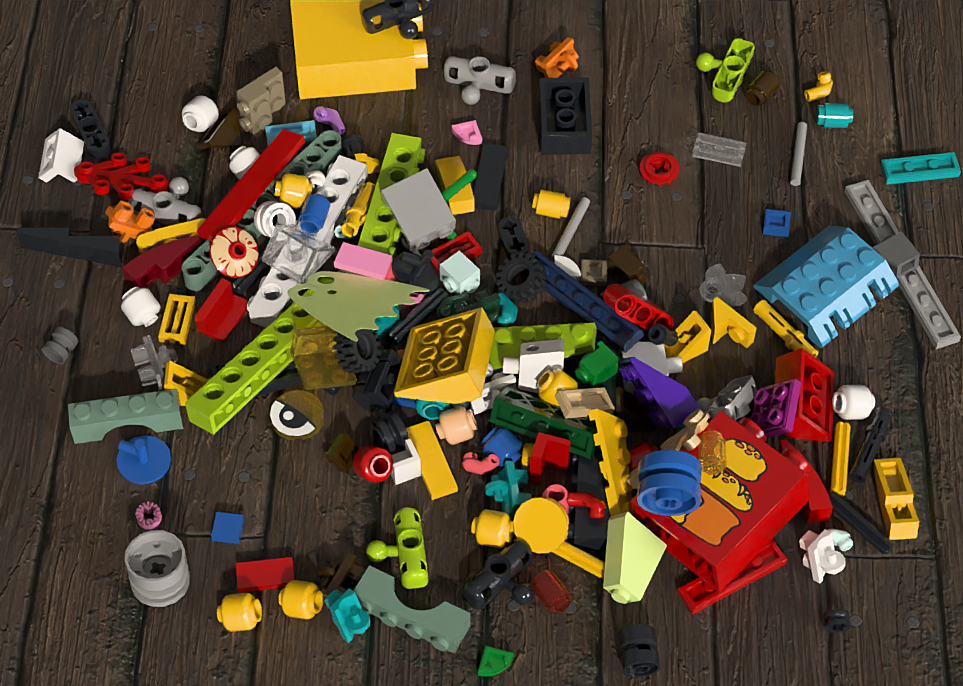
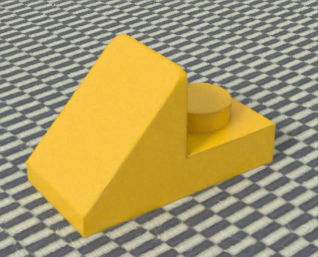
[711,297,756,348]

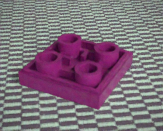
[750,379,802,438]

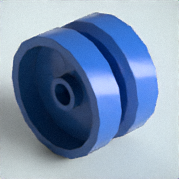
[637,450,702,516]

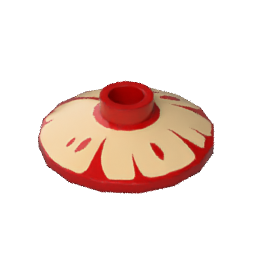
[209,227,259,278]

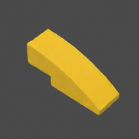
[435,156,474,215]
[873,458,919,540]

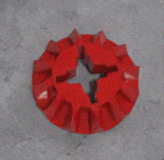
[639,152,680,187]

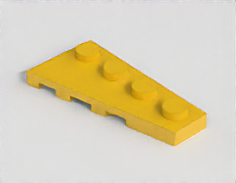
[588,409,633,516]

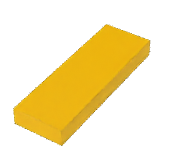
[406,421,458,500]

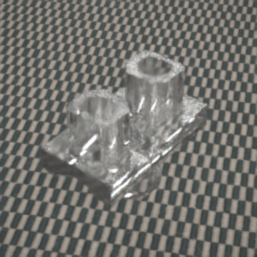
[130,335,178,389]

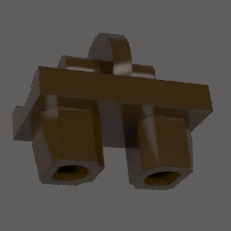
[318,553,367,607]

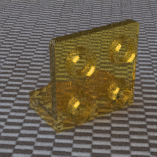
[290,326,357,390]

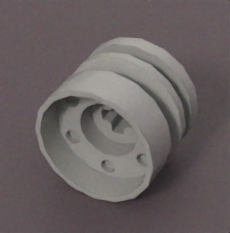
[125,530,190,607]

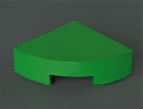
[478,646,514,677]

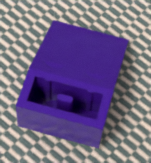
[619,357,700,429]

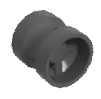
[42,327,79,364]

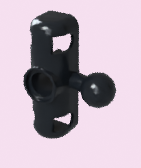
[361,0,433,39]
[462,539,534,610]

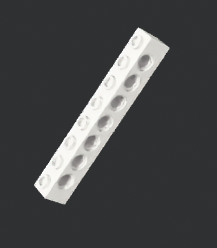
[247,155,368,328]

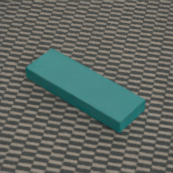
[880,152,961,185]

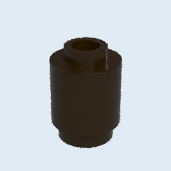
[745,70,780,106]

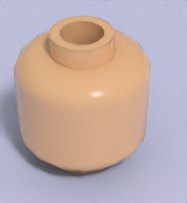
[435,405,478,445]

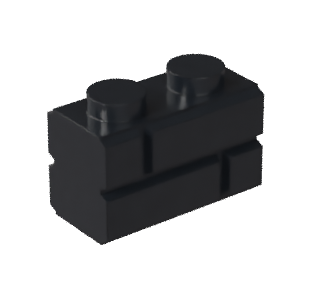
[352,349,403,411]

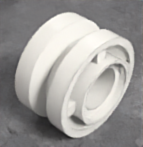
[254,201,296,239]

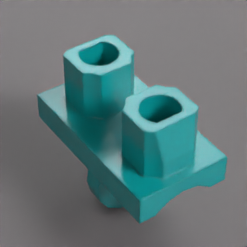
[485,461,532,518]
[324,588,371,643]

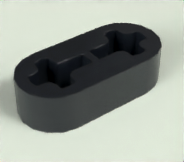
[498,217,529,260]

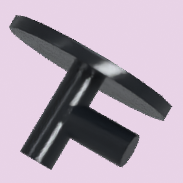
[392,250,440,295]

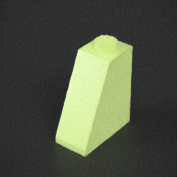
[603,512,667,604]

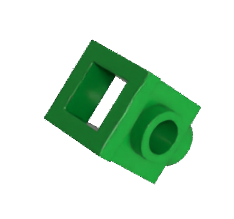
[575,341,619,388]

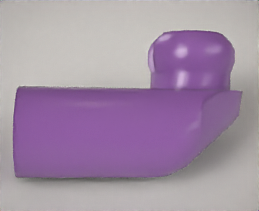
[313,106,346,135]

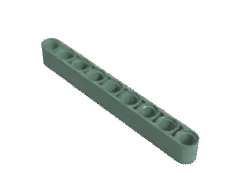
[182,130,342,291]

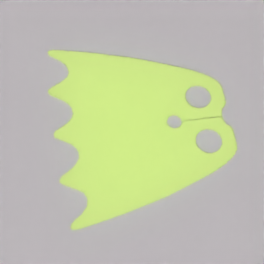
[287,271,430,341]

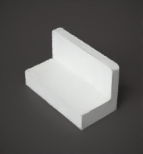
[38,128,84,182]

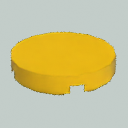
[513,497,569,553]

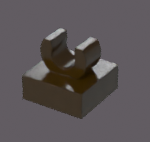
[323,433,359,472]

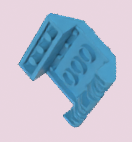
[754,225,899,348]

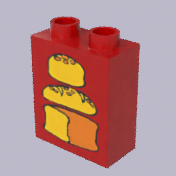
[630,411,810,593]

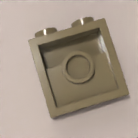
[237,67,286,135]

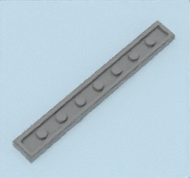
[844,180,961,349]

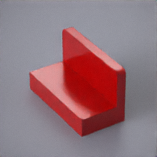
[195,278,249,343]
[530,432,571,486]

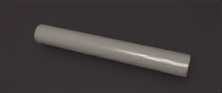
[790,122,807,186]
[552,197,590,258]

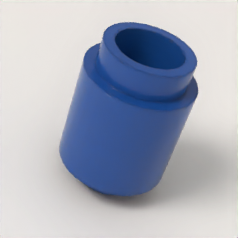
[299,194,330,233]

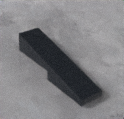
[17,228,124,268]

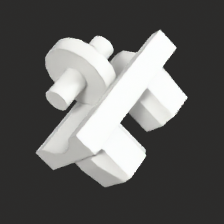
[470,372,517,415]
[799,529,845,583]

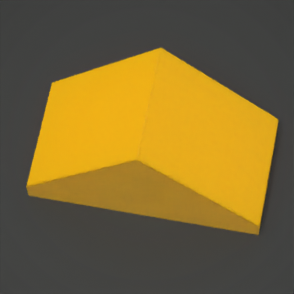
[663,311,711,364]
[164,361,208,406]

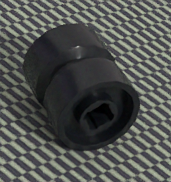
[618,624,661,678]

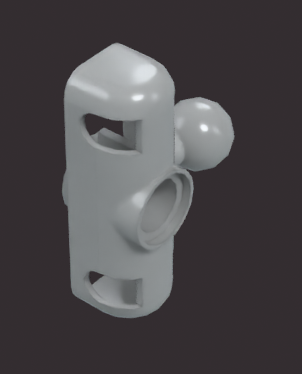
[444,56,516,105]
[128,177,203,226]
[696,375,757,421]

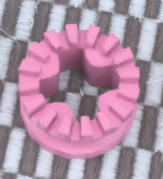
[136,502,162,529]

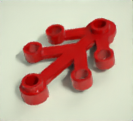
[74,153,169,199]

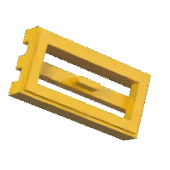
[158,294,196,345]

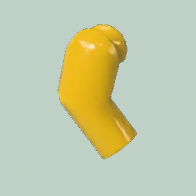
[804,71,833,102]

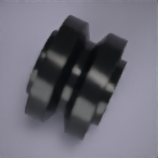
[372,411,408,453]

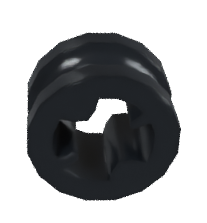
[823,609,851,633]

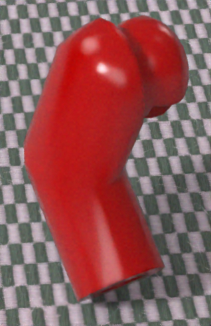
[568,492,606,518]

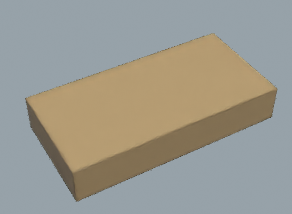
[555,387,615,418]

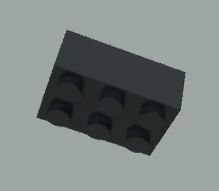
[539,78,592,155]

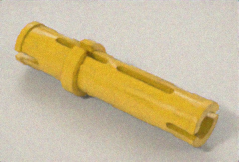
[341,182,376,237]
[753,300,818,358]

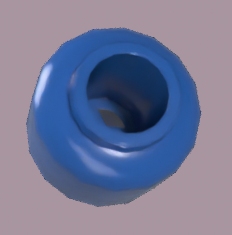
[481,427,522,468]

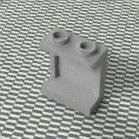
[381,168,456,250]

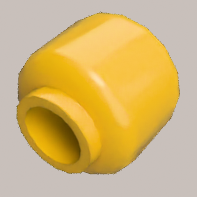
[274,173,312,208]
[537,369,578,406]
[471,509,514,548]
[279,580,323,619]
[217,593,262,632]

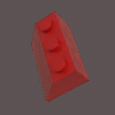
[775,348,835,442]

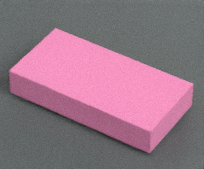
[334,242,392,280]

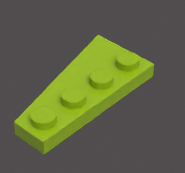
[488,323,597,377]

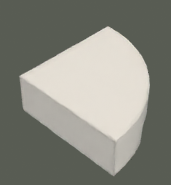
[554,255,581,281]

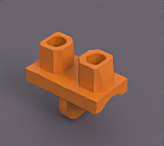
[535,37,579,78]
[105,201,155,243]

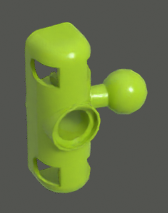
[696,38,755,103]
[366,507,428,589]

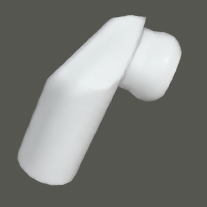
[305,171,325,195]

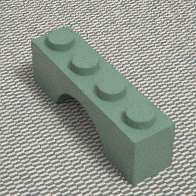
[68,389,183,444]
[354,566,471,654]

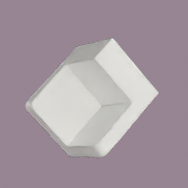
[391,438,421,485]

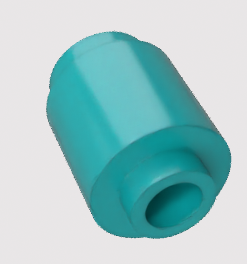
[816,103,853,128]

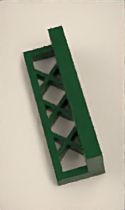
[490,387,598,459]

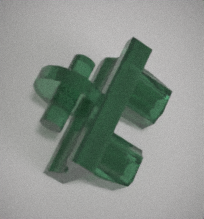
[453,290,502,326]

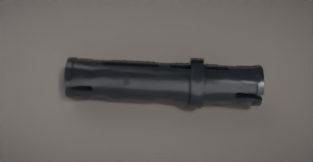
[848,407,893,483]

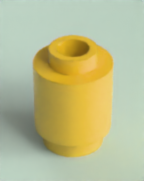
[532,189,571,219]

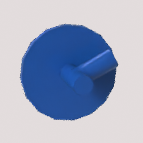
[116,435,172,485]

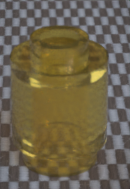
[697,431,727,475]

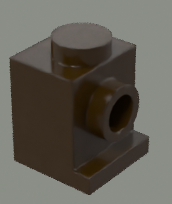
[607,243,647,284]

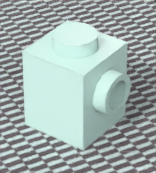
[440,251,480,299]

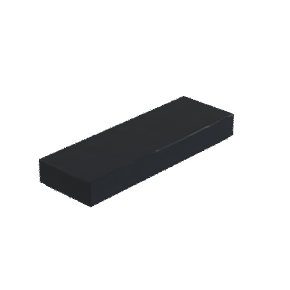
[473,144,508,211]

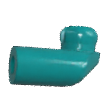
[494,292,518,327]

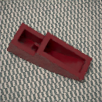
[122,235,201,289]

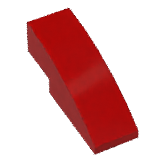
[778,439,833,524]

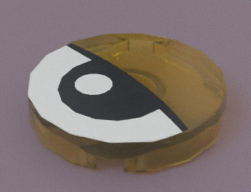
[270,390,324,440]

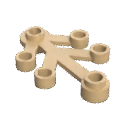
[626,409,710,489]

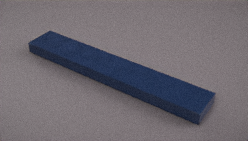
[521,250,644,353]

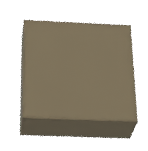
[581,259,607,287]

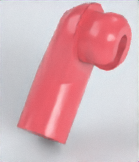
[462,452,500,475]

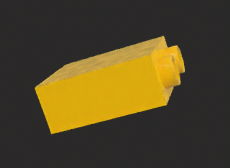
[290,0,428,99]

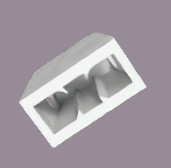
[503,339,564,393]
[619,341,682,395]

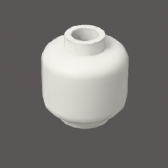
[182,95,219,132]
[229,146,260,180]
[121,287,160,327]
[832,385,875,420]

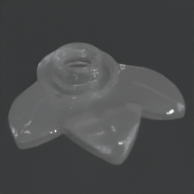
[699,264,747,306]

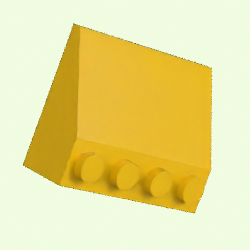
[394,307,495,404]

